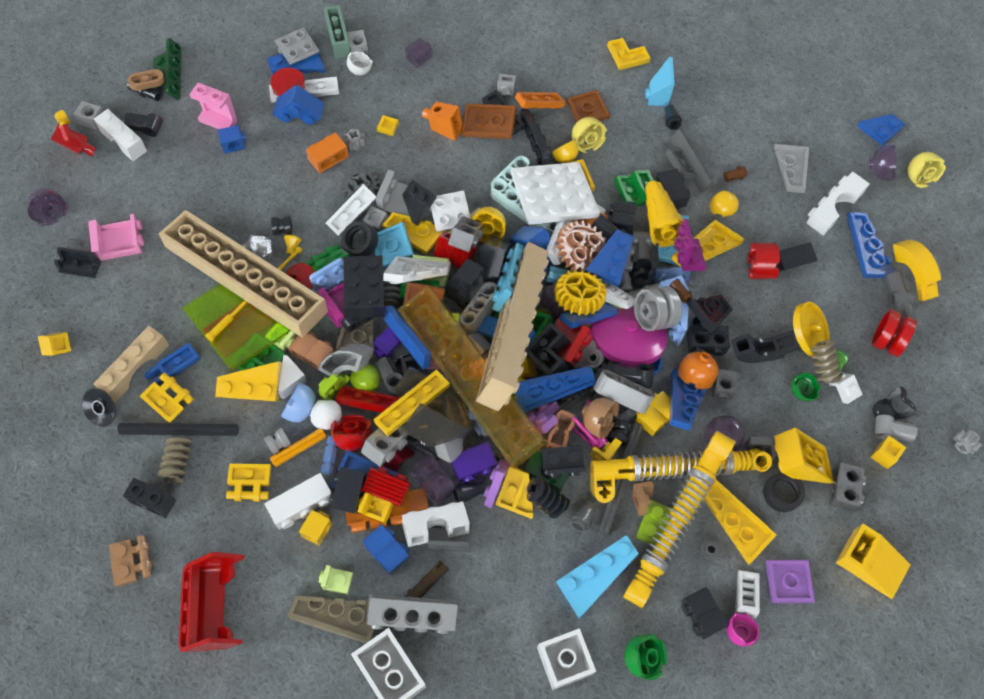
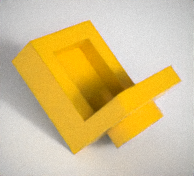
[358,492,394,524]

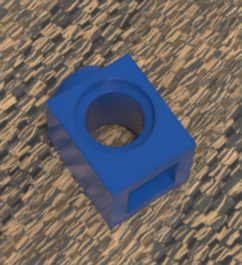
[217,125,246,154]

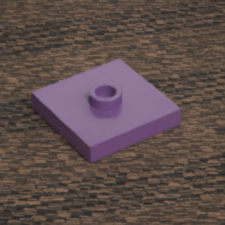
[765,560,815,604]

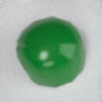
[791,372,821,402]

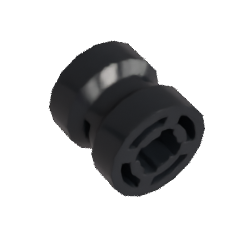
[271,216,292,235]
[608,419,632,446]

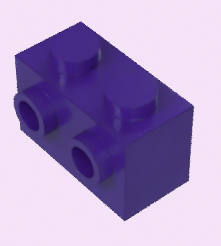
[450,442,497,483]

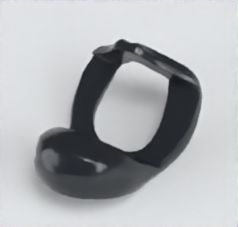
[872,386,916,420]

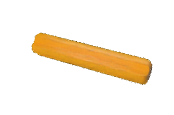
[270,428,326,467]

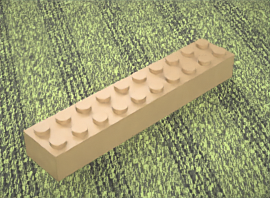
[159,210,328,338]
[476,242,549,412]

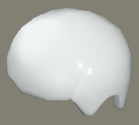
[347,51,372,76]
[310,400,342,430]

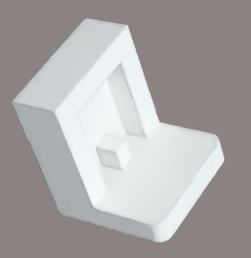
[829,372,863,404]

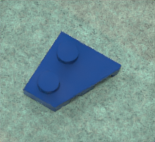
[857,114,906,146]

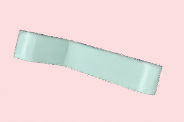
[491,156,557,239]

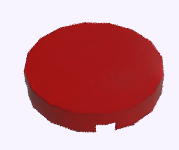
[270,68,305,96]

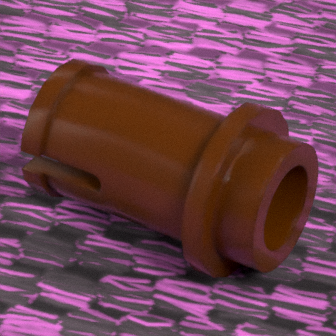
[723,166,747,183]
[669,279,693,304]

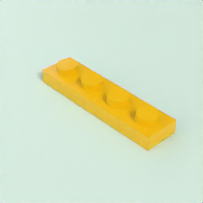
[374,369,450,437]

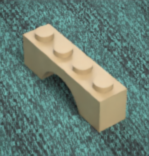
[93,326,169,403]

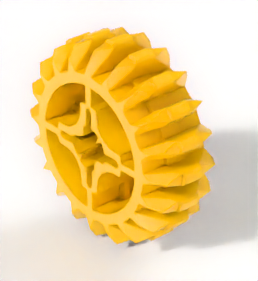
[554,269,607,316]

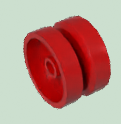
[871,309,917,357]

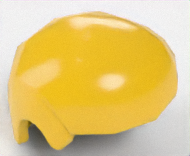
[552,140,579,163]
[709,191,739,218]

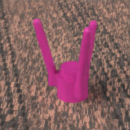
[572,400,608,449]

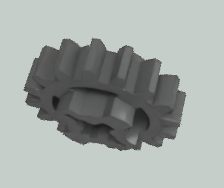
[341,168,380,200]

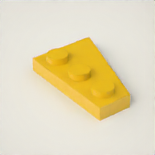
[382,212,447,255]

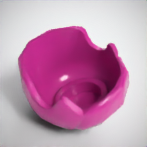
[726,612,759,647]

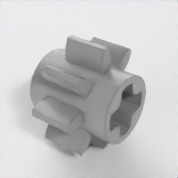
[344,129,365,151]
[953,430,982,454]

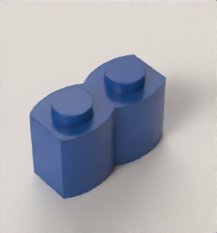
[362,525,409,575]

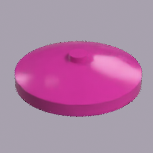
[591,306,668,367]

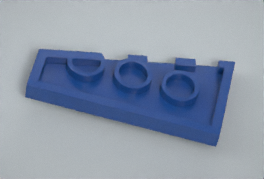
[847,212,897,278]

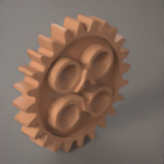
[556,221,607,273]

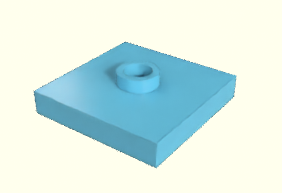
[374,222,414,269]

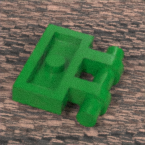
[305,244,349,272]

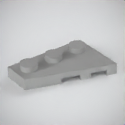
[773,144,809,193]

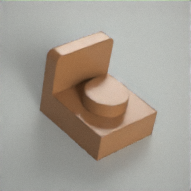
[632,481,654,516]

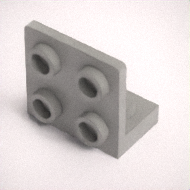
[376,170,410,216]

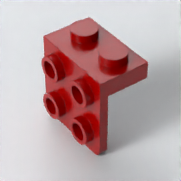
[555,317,593,367]

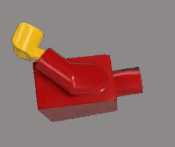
[51,110,97,156]

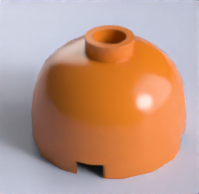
[678,352,718,389]

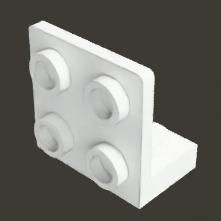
[429,190,471,232]

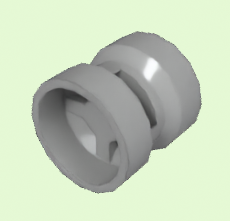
[263,428,291,455]

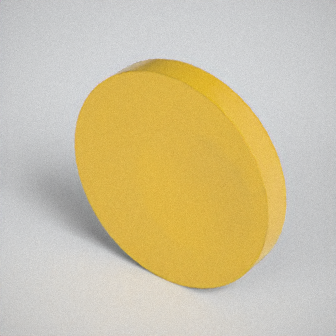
[793,302,830,357]

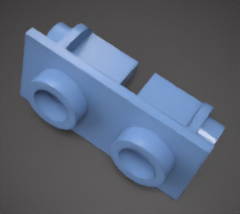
[654,265,691,284]

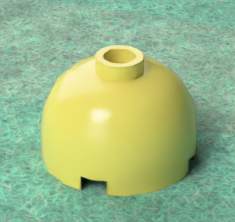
[571,117,607,153]
[907,152,946,188]

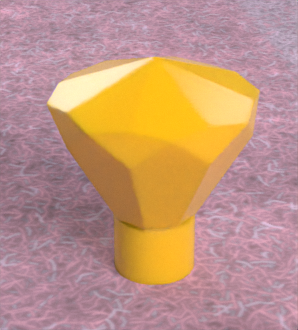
[284,235,302,255]

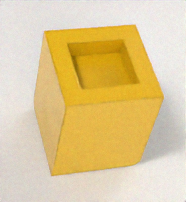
[38,332,71,356]
[870,436,906,469]

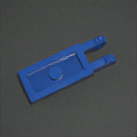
[144,343,201,386]

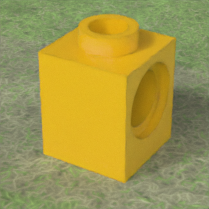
[299,510,332,546]

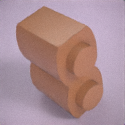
[288,331,334,372]
[546,410,575,448]

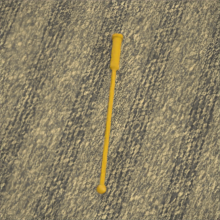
[205,246,302,342]

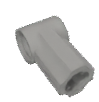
[875,415,918,442]

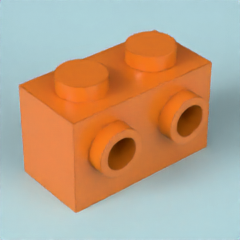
[306,132,349,174]

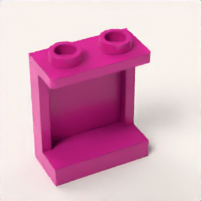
[317,282,346,328]

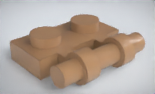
[109,535,153,587]

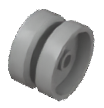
[634,286,682,331]

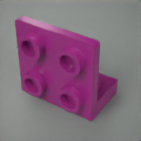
[674,219,706,271]

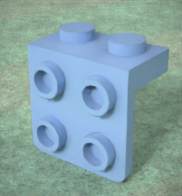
[309,258,344,294]

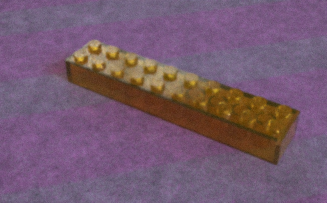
[398,285,548,468]

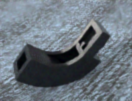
[731,330,801,363]

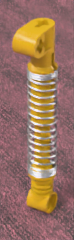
[623,431,736,608]
[590,448,772,503]

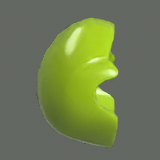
[350,364,381,392]

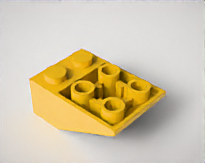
[835,524,911,599]

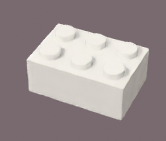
[351,628,426,699]

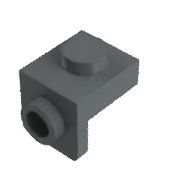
[746,434,778,461]

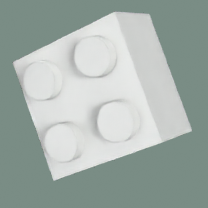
[537,628,596,690]

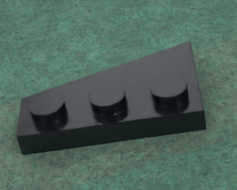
[686,295,733,333]

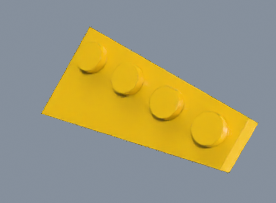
[671,220,744,266]
[703,480,777,565]

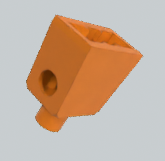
[422,102,463,141]

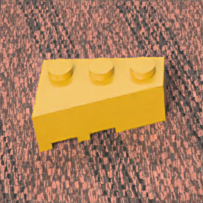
[215,361,282,401]

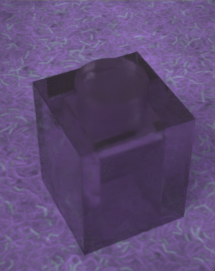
[405,38,432,68]

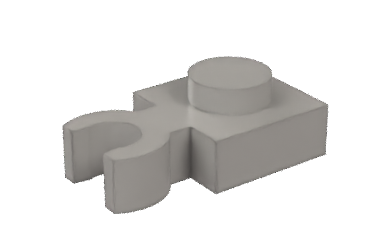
[359,206,388,237]

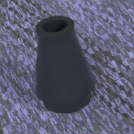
[665,105,682,130]
[453,482,485,503]

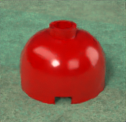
[331,415,372,452]

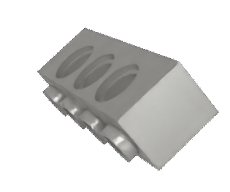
[366,594,458,634]

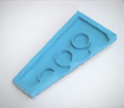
[492,243,524,312]
[556,535,639,619]

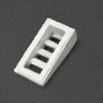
[602,281,635,309]
[735,570,760,619]

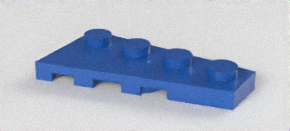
[515,366,596,413]
[670,369,706,430]

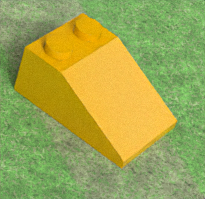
[774,427,834,484]

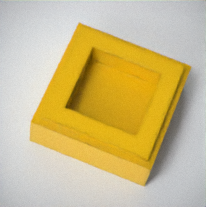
[377,115,399,136]

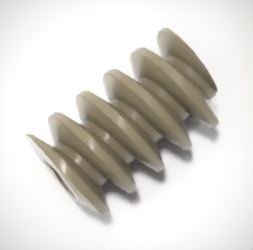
[810,340,842,383]
[158,437,192,483]

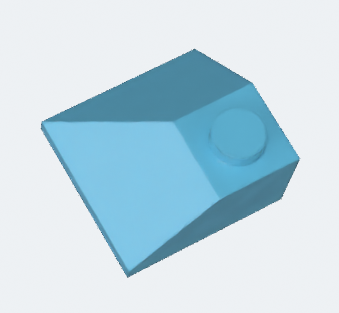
[645,57,675,106]

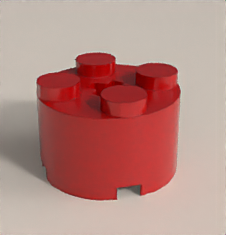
[747,242,780,279]

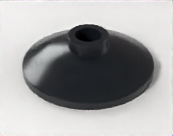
[82,388,116,427]

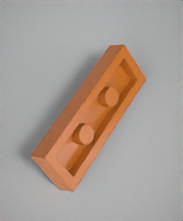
[515,92,566,109]

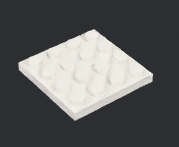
[511,162,600,225]

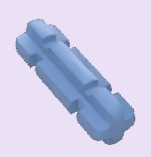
[321,436,338,475]

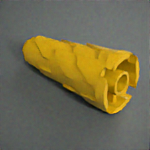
[645,180,683,247]

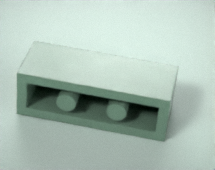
[323,5,351,59]

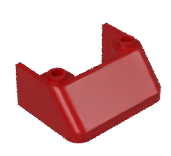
[179,552,245,652]

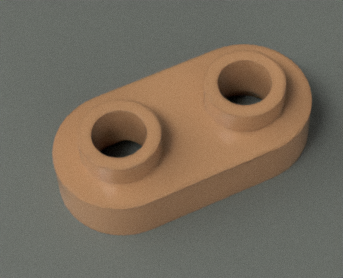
[128,69,164,91]

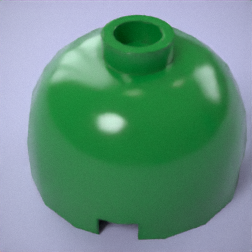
[624,634,667,681]

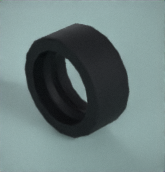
[341,221,378,256]
[763,472,806,513]

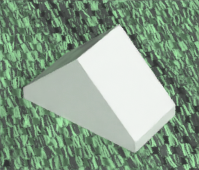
[278,355,307,399]

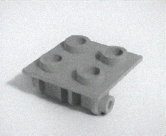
[274,27,320,65]

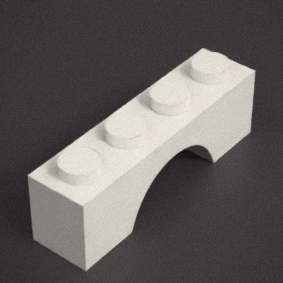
[806,171,870,236]

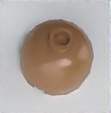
[582,397,619,438]

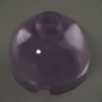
[869,145,896,180]
[26,188,67,226]
[704,415,745,451]

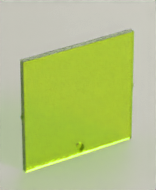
[182,284,291,371]

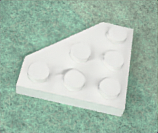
[383,256,451,284]

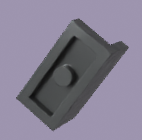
[428,528,471,552]

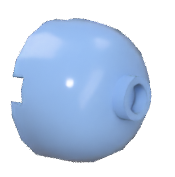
[281,382,316,422]

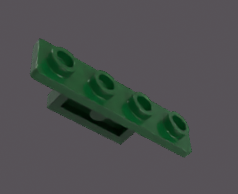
[154,38,181,100]

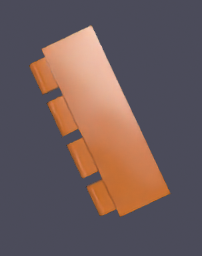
[345,488,428,533]

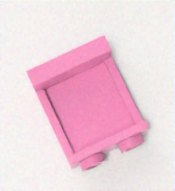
[190,82,238,129]
[89,214,144,261]

